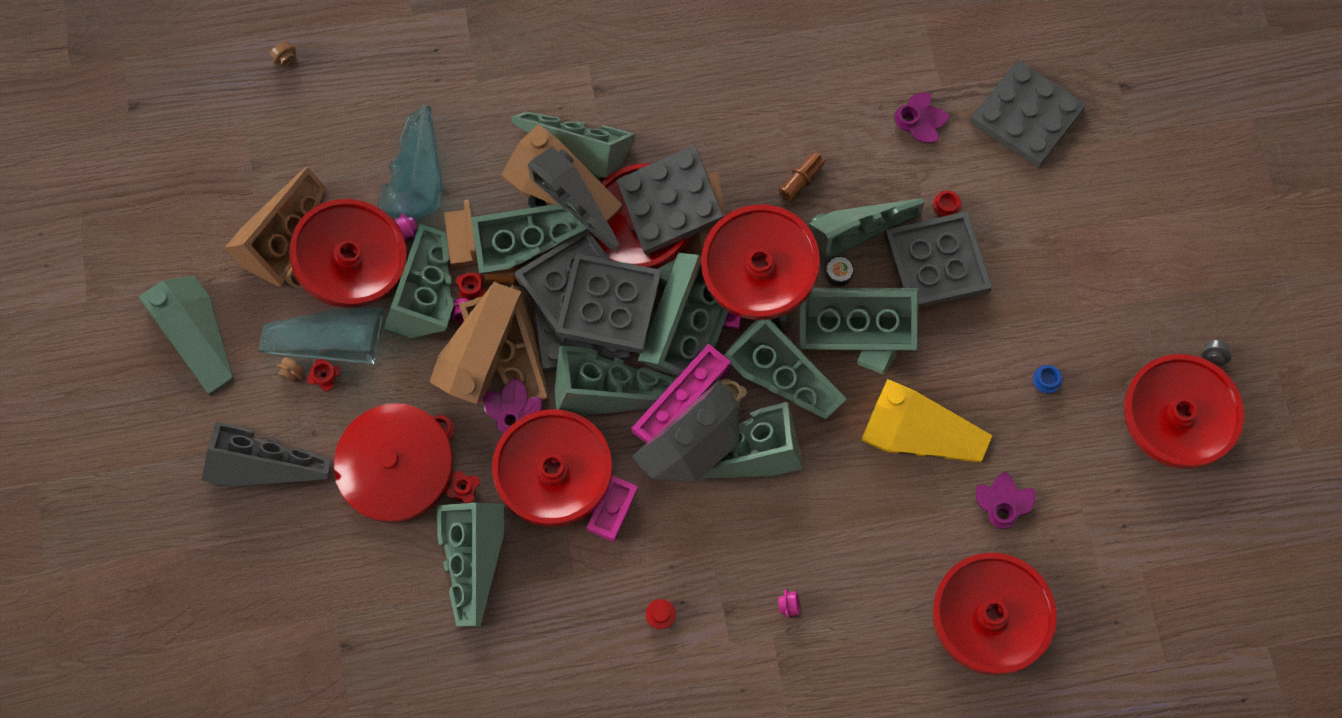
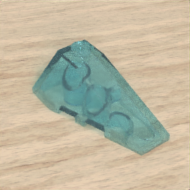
[377,104,442,219]
[259,307,383,364]

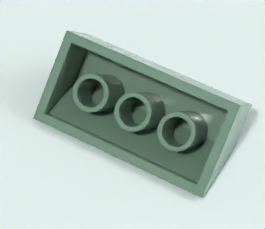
[638,253,728,377]
[800,288,919,350]

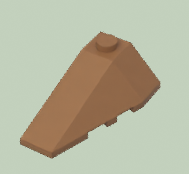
[225,167,326,286]
[430,282,522,404]
[459,286,549,400]

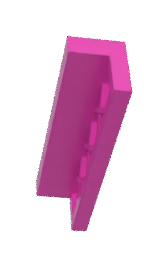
[632,344,731,443]

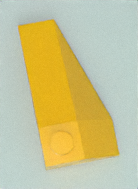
[861,379,993,463]

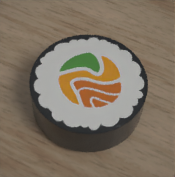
[825,256,854,286]

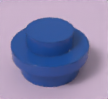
[1033,365,1063,394]

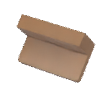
[444,200,478,268]

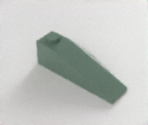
[511,111,636,179]
[471,204,588,274]
[384,224,454,338]
[138,275,234,396]
[724,319,846,419]
[700,402,803,479]
[437,503,505,626]

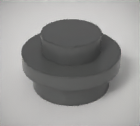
[1201,340,1232,366]

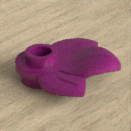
[894,92,949,143]
[484,378,542,434]
[975,472,1035,529]

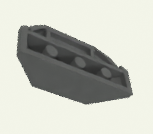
[632,380,739,482]

